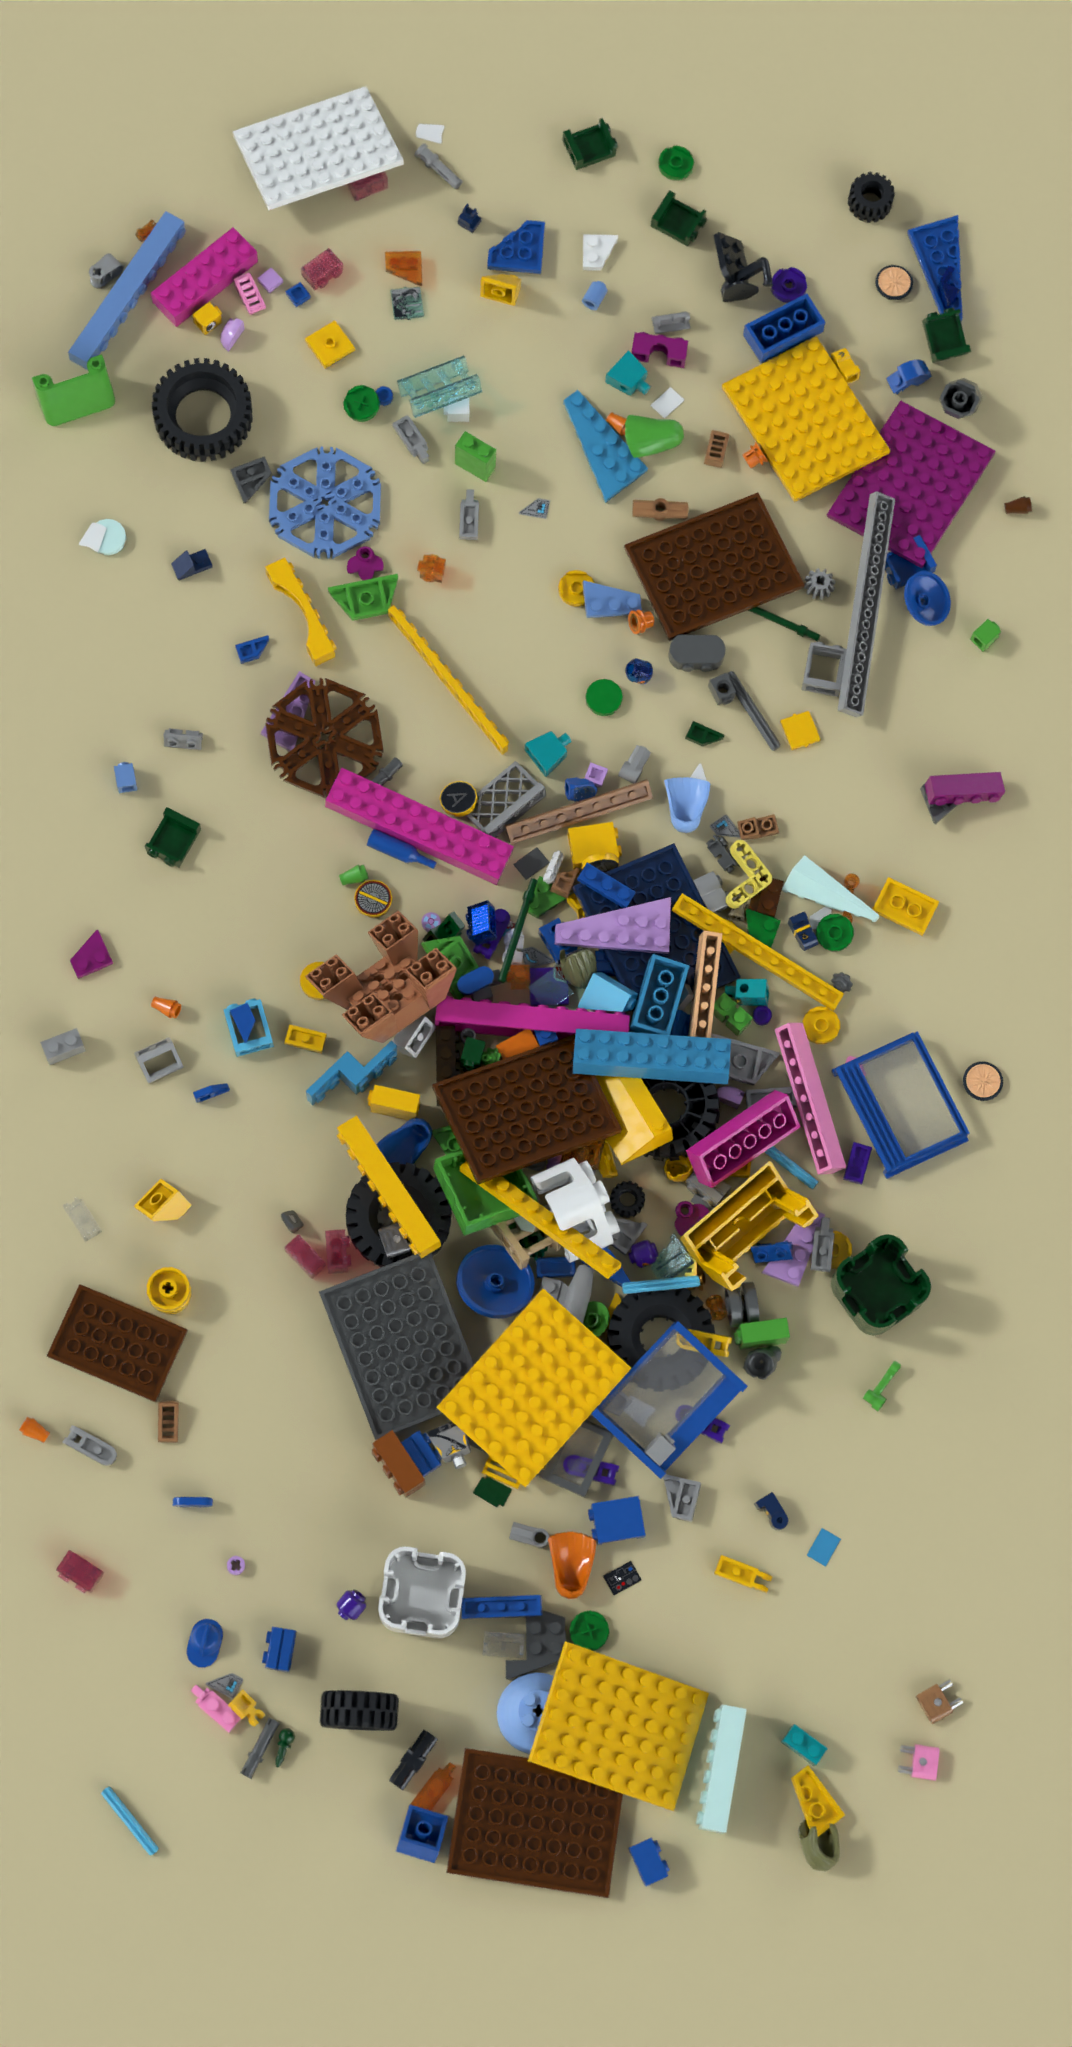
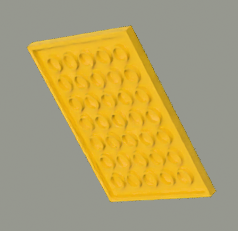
[722,336,890,502]
[436,1288,631,1487]
[528,1642,709,1811]

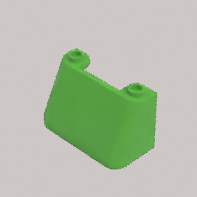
[32,354,115,426]

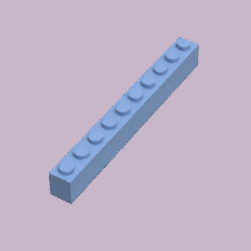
[68,211,186,370]

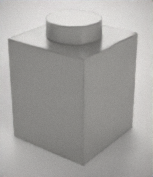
[644,1432,676,1466]

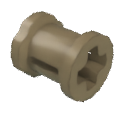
[728,897,748,921]

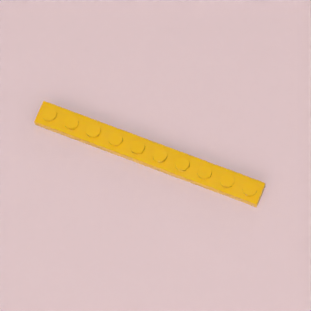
[388,605,509,755]
[671,893,844,1011]
[459,1161,622,1279]

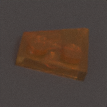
[385,251,422,286]

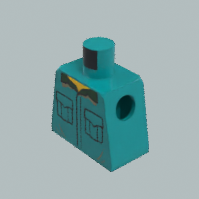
[725,979,769,1007]

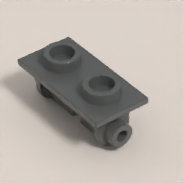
[706,835,740,873]

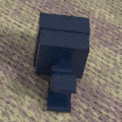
[458,203,482,233]

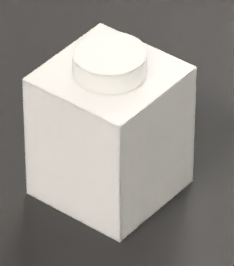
[444,397,469,422]

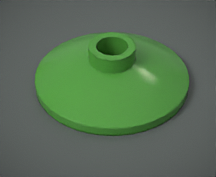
[583,1301,609,1337]

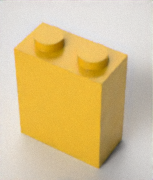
[567,822,622,869]
[368,1085,420,1120]

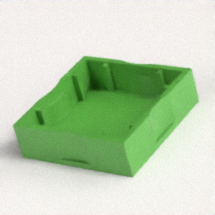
[433,1150,538,1236]

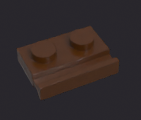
[748,877,784,918]

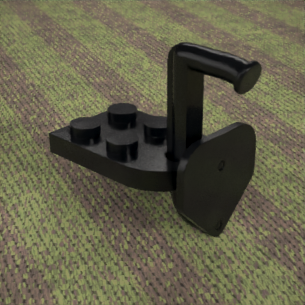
[713,232,774,302]

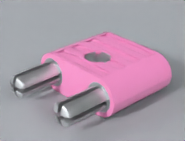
[898,1744,939,1781]

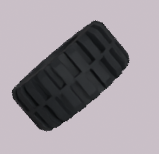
[320,1690,399,1731]

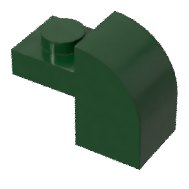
[422,912,465,942]

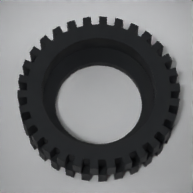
[152,358,253,462]

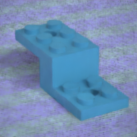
[306,1040,397,1105]

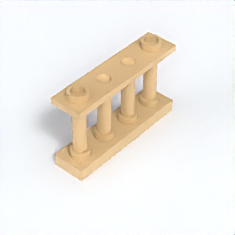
[491,1218,561,1270]

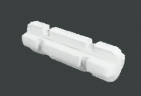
[543,850,564,884]

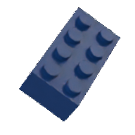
[743,294,826,364]

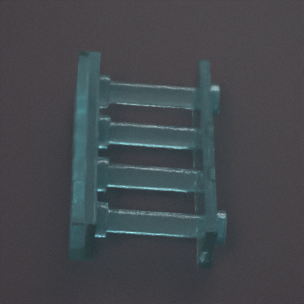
[397,356,482,418]

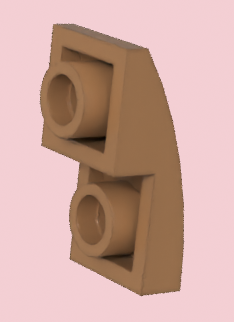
[737,814,779,840]

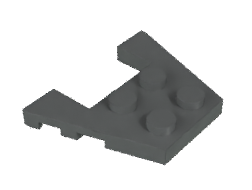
[505,1610,566,1679]

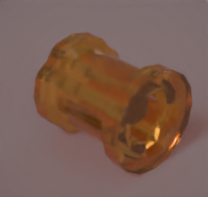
[705,1295,727,1321]

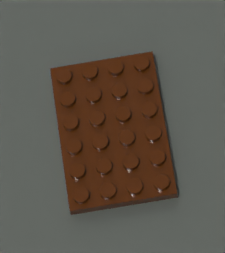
[47,1284,188,1403]

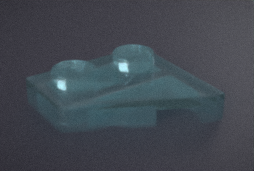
[651,1233,694,1279]

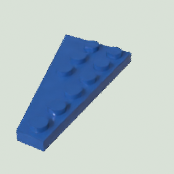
[907,215,963,321]

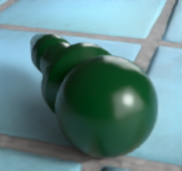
[276,1728,295,1768]

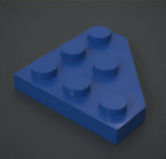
[487,220,545,274]

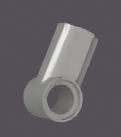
[618,745,651,784]
[509,1522,549,1548]

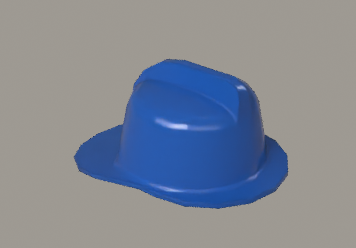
[187,1619,223,1668]

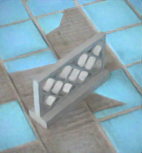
[466,761,546,838]

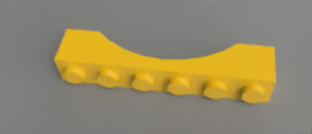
[265,557,337,667]

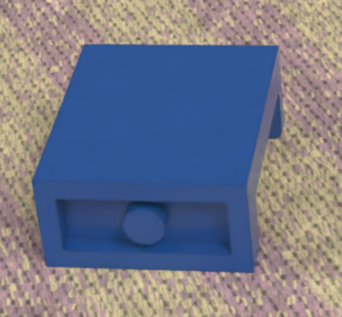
[885,535,937,589]
[588,1496,646,1545]

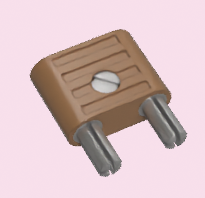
[916,1680,963,1724]

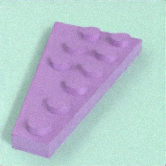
[555,897,671,954]

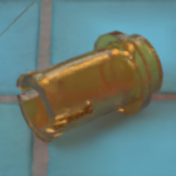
[135,220,157,242]

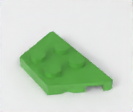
[328,574,398,621]
[421,936,479,1000]

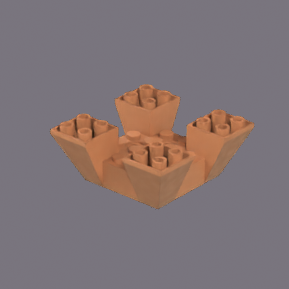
[305,911,457,1043]

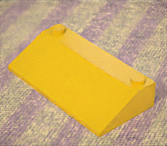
[595,1075,673,1165]

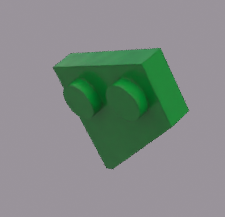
[745,909,781,948]

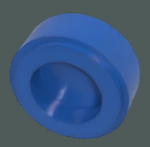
[375,386,393,406]

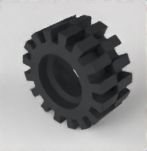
[610,1181,645,1218]

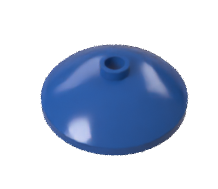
[904,571,951,626]

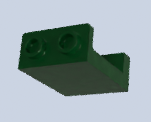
[562,118,618,170]
[650,190,707,247]
[922,307,971,363]
[145,807,201,868]

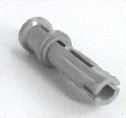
[415,143,463,190]

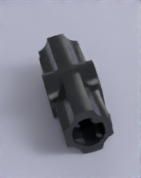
[389,1730,438,1791]

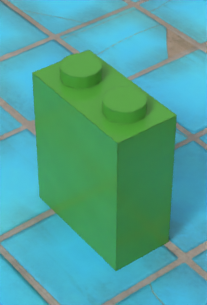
[455,431,496,482]
[734,1318,790,1350]

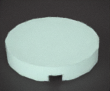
[97,519,126,556]

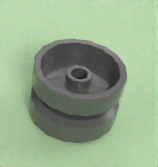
[724,1282,759,1328]

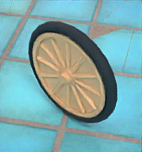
[875,265,913,300]
[963,1062,1003,1101]

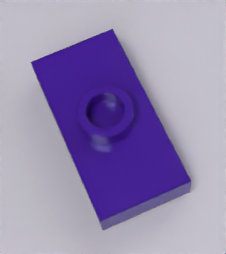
[843,1142,872,1185]

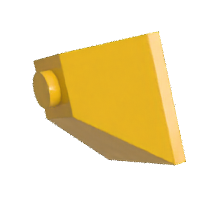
[480,274,521,306]
[134,1179,192,1222]

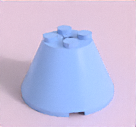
[497,1672,554,1754]

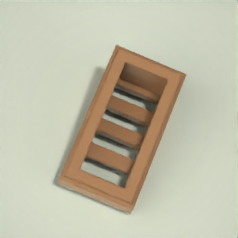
[704,430,729,468]
[158,1401,179,1442]

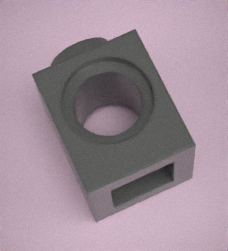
[708,673,736,705]

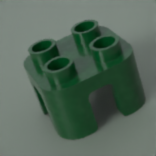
[831,1234,931,1336]

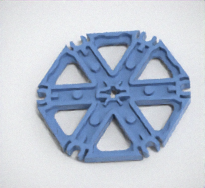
[269,447,381,559]

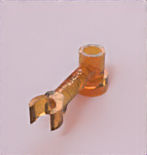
[842,873,860,923]

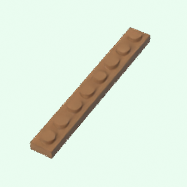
[505,779,653,844]

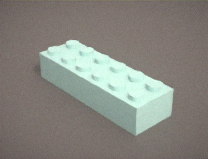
[696,1705,747,1834]

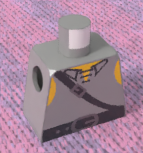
[426,1421,471,1469]

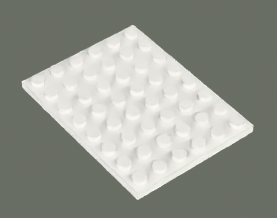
[233,86,404,210]

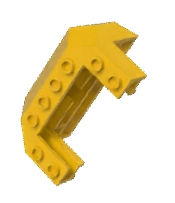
[680,1161,819,1291]

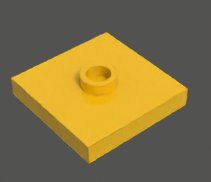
[305,320,355,369]

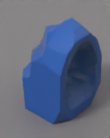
[564,777,598,801]

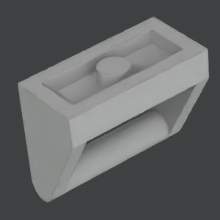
[134,1037,183,1084]

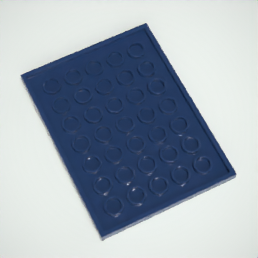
[572,843,741,1013]

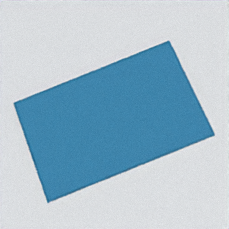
[807,1528,841,1567]

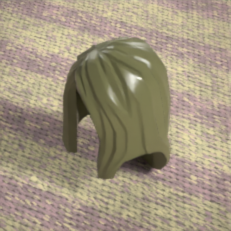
[559,947,597,989]
[798,1819,840,1871]

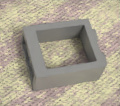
[802,642,847,697]

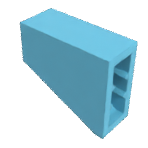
[578,972,638,1012]

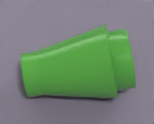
[339,864,369,885]

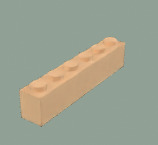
[688,931,722,1038]

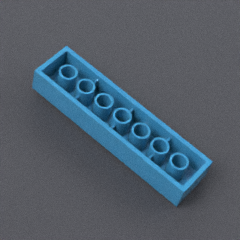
[573,1029,731,1084]

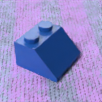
[395,1804,448,1863]

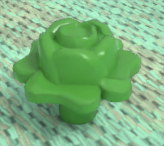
[481,1047,501,1065]

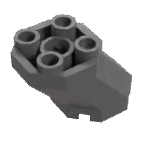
[939,378,982,419]

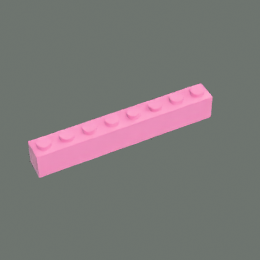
[775,1023,846,1175]

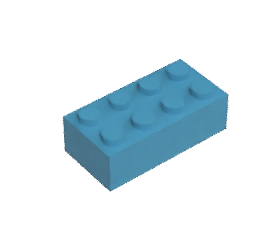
[629,954,689,1035]

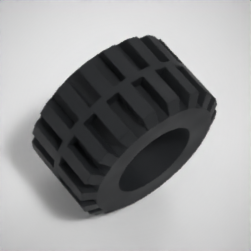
[848,172,895,223]

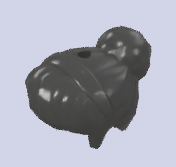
[743,1345,782,1380]

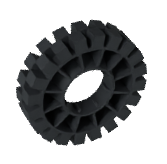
[641,1078,720,1161]
[346,1162,452,1267]
[607,1288,715,1392]

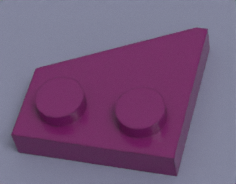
[70,930,113,979]

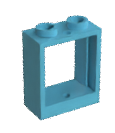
[223,998,274,1057]

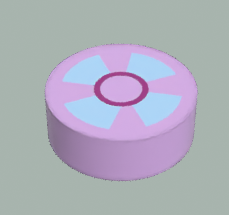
[422,912,441,932]

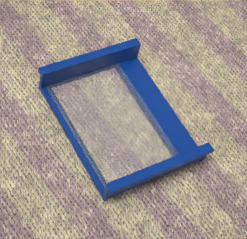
[831,1031,970,1179]
[591,1321,748,1479]

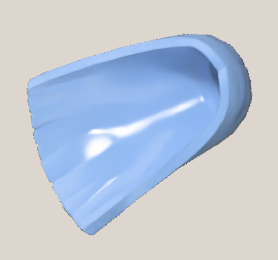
[664,777,710,833]

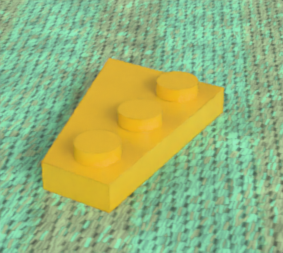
[791,1765,845,1837]

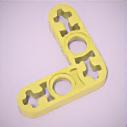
[726,840,772,909]

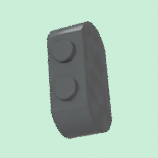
[668,635,726,672]

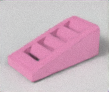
[234,272,266,315]

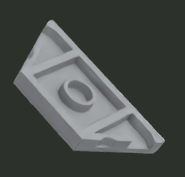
[711,1033,780,1085]

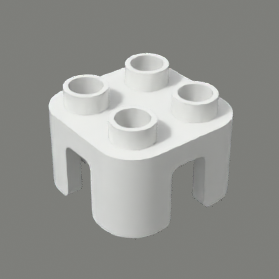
[530,1158,620,1263]
[378,1547,466,1638]

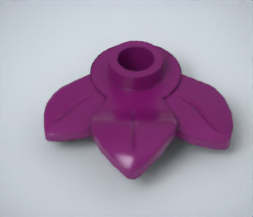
[347,546,384,580]
[674,1201,709,1236]

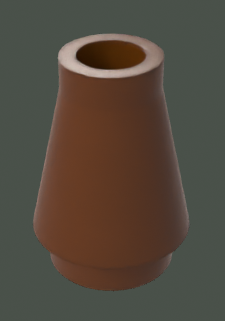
[1004,496,1032,514]

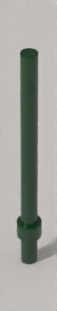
[748,607,821,642]
[498,878,538,983]

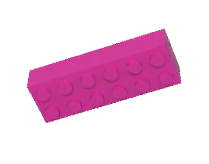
[151,227,258,327]
[686,1090,801,1188]

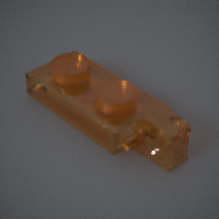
[411,1762,456,1811]

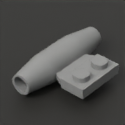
[539,1265,594,1324]

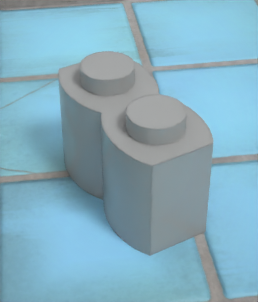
[693,871,729,914]

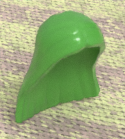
[625,415,684,458]

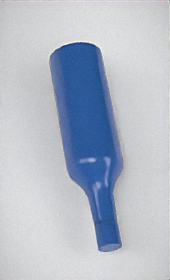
[367,829,437,869]

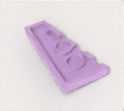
[261,671,315,752]
[762,1211,825,1287]

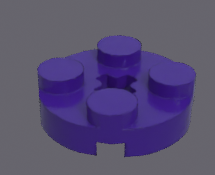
[771,267,807,303]

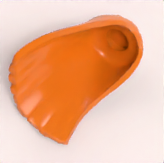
[548,1531,596,1599]

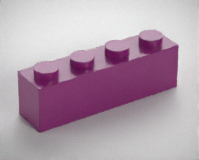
[925,772,1005,806]

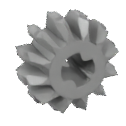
[804,568,836,600]

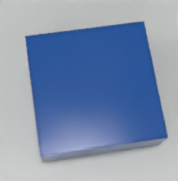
[285,282,311,307]

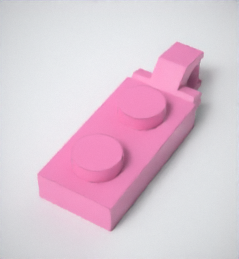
[191,1685,241,1732]

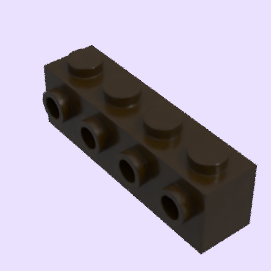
[436,1026,460,1106]

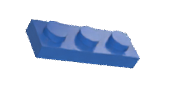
[577,863,636,908]

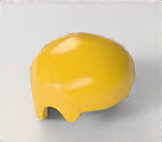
[664,1155,694,1182]

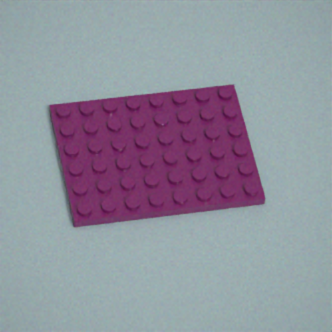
[827,400,996,568]

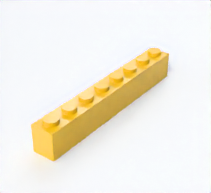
[336,1115,441,1259]

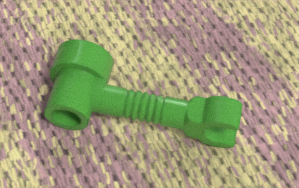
[863,1361,901,1411]

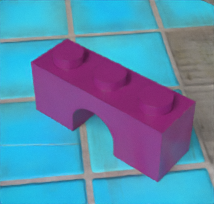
[631,332,688,368]

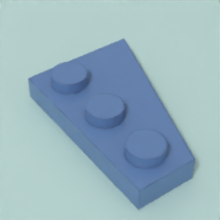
[582,580,642,618]

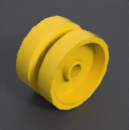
[147,1267,191,1314]

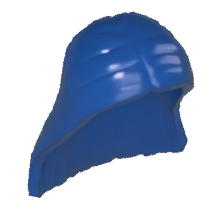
[376,1118,432,1165]

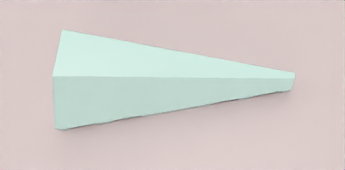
[782,855,879,922]

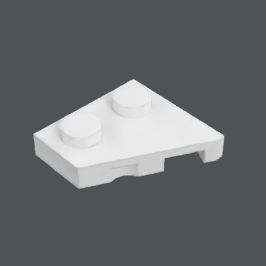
[583,234,618,271]

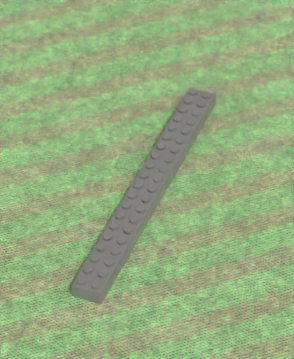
[837,491,895,717]

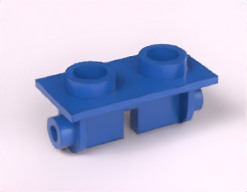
[751,1240,793,1263]

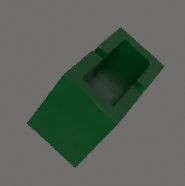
[460,1037,486,1072]

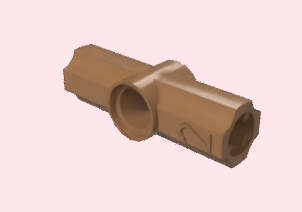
[632,498,688,521]

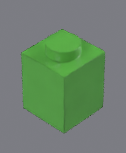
[970,619,1001,652]

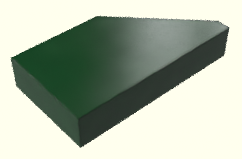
[685,721,725,746]

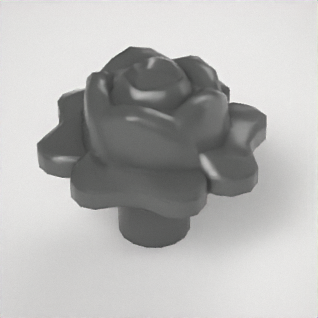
[831,972,853,993]

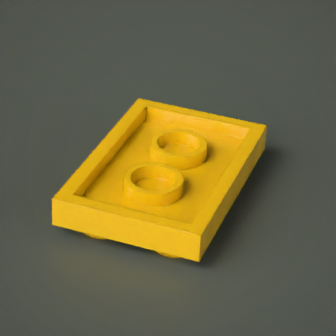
[872,877,939,936]

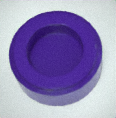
[752,1005,772,1026]

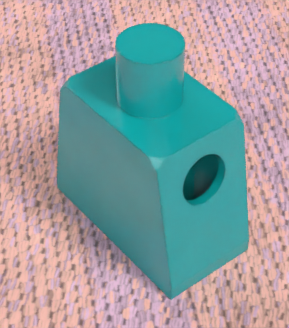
[605,350,651,396]
[524,731,572,777]

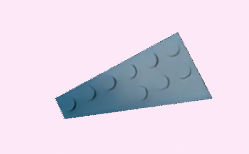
[563,390,648,503]

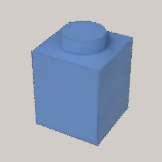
[114,762,138,794]

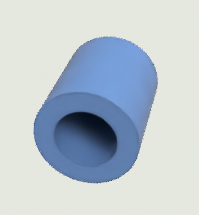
[582,281,608,310]

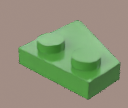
[521,876,572,918]

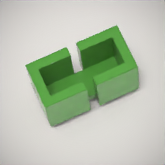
[713,992,753,1036]

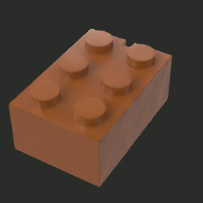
[371,1430,425,1498]

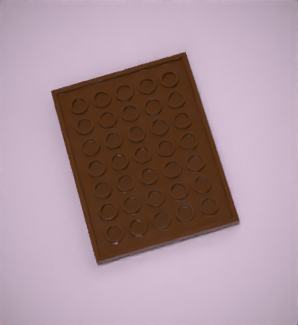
[624,493,804,641]
[432,1034,622,1185]
[446,1748,623,1898]

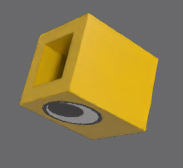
[192,302,222,335]

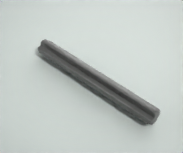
[727,671,781,751]

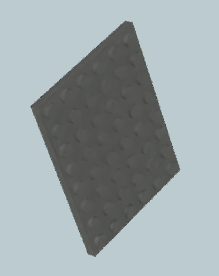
[319,1253,474,1440]

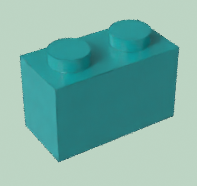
[781,1724,828,1766]

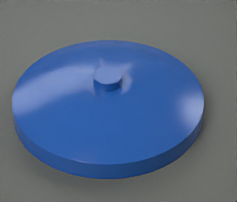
[456,1245,535,1319]

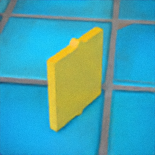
[780,711,821,750]

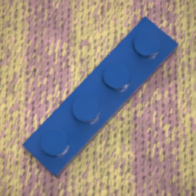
[462,1595,542,1619]

